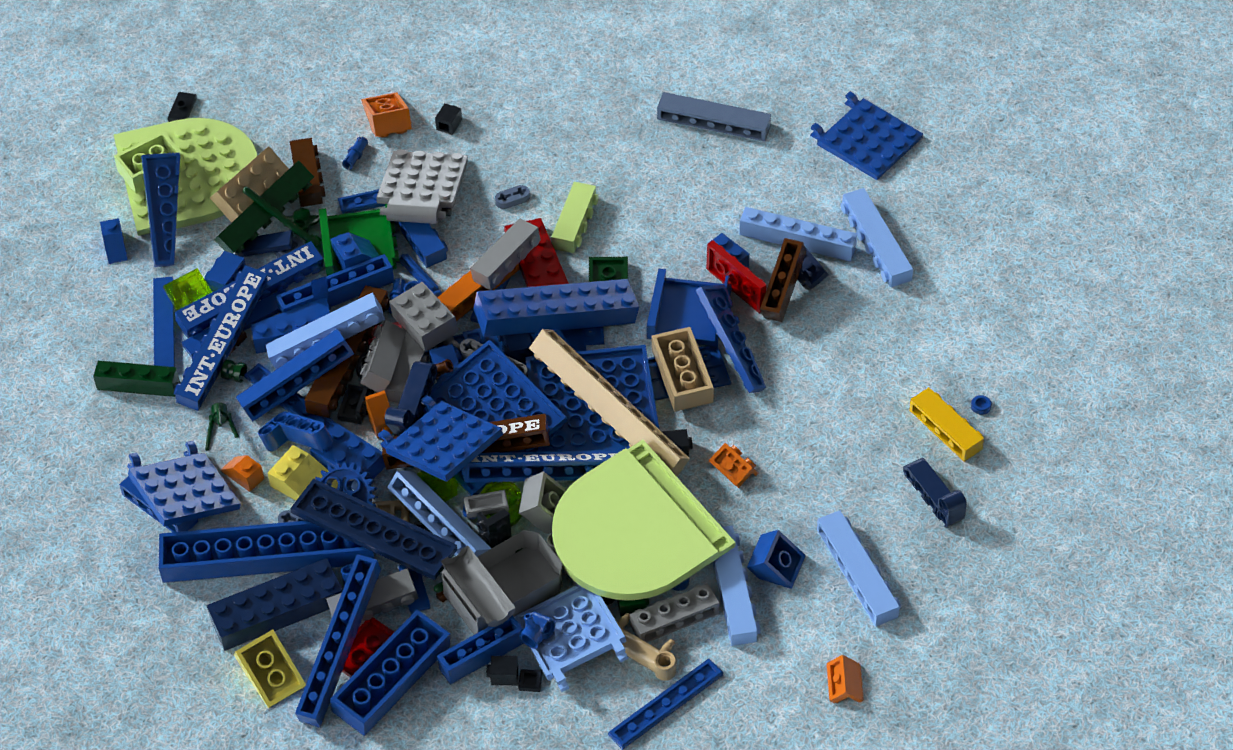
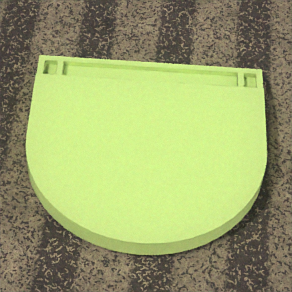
[113,118,257,236]
[552,440,735,600]

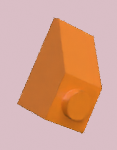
[365,390,393,438]
[220,455,264,492]

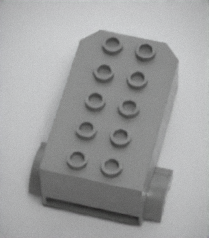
[441,530,562,635]

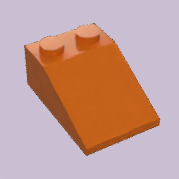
[361,92,412,137]

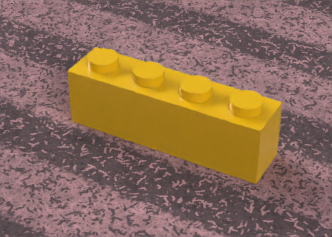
[909,387,984,462]

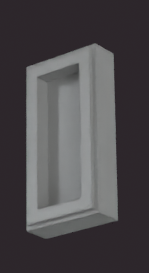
[463,490,509,518]

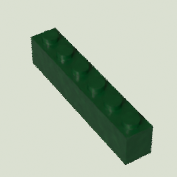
[214,160,314,255]

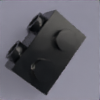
[337,384,374,424]
[476,508,512,549]

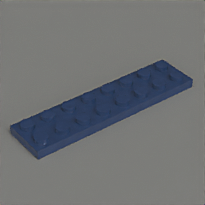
[290,478,458,581]

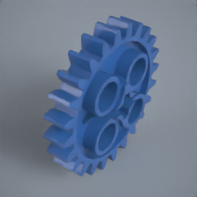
[315,462,378,507]

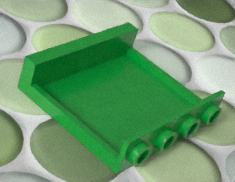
[318,204,400,276]

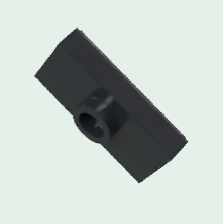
[167,92,197,122]

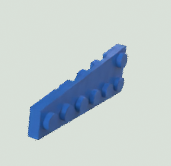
[141,153,180,267]
[695,285,766,393]

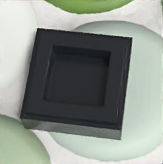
[518,669,543,692]

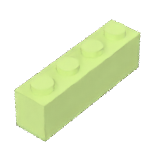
[551,182,599,253]

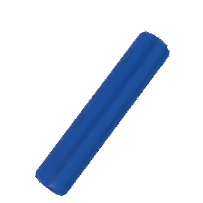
[399,254,439,292]

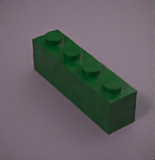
[93,360,180,397]

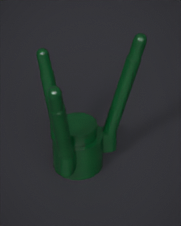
[205,402,239,451]

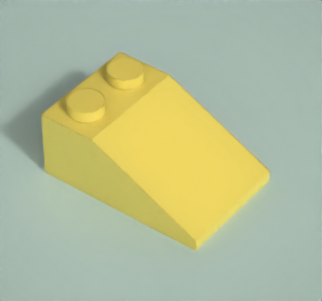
[267,445,338,501]
[234,630,306,708]

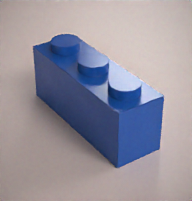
[399,221,448,268]

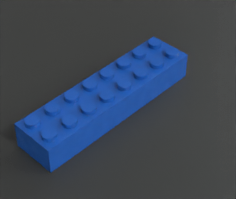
[473,279,639,337]

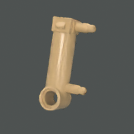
[617,613,676,681]

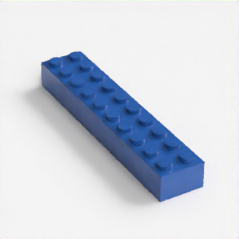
[159,521,375,583]

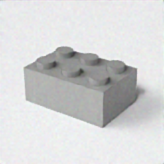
[389,282,458,352]

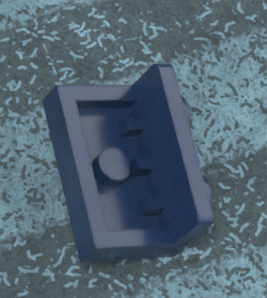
[797,247,829,289]

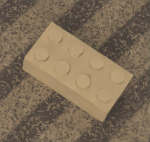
[210,146,289,223]
[652,327,714,412]

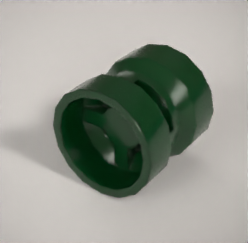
[221,359,247,383]

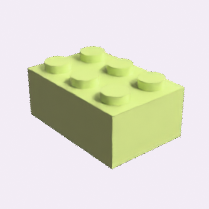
[114,131,186,194]

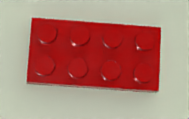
[706,240,767,314]

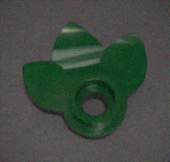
[283,208,320,235]

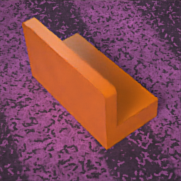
[827,655,864,703]

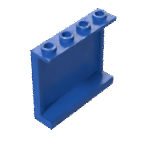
[647,268,732,347]

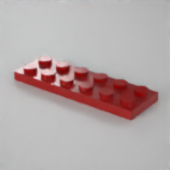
[504,218,569,287]

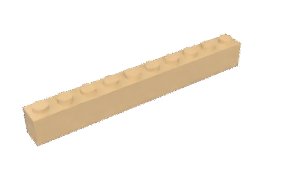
[529,329,690,477]

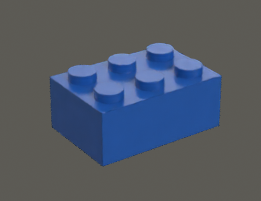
[310,423,385,490]

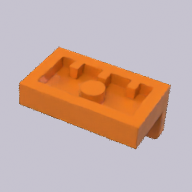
[709,443,759,488]

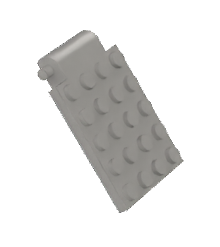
[376,149,468,224]

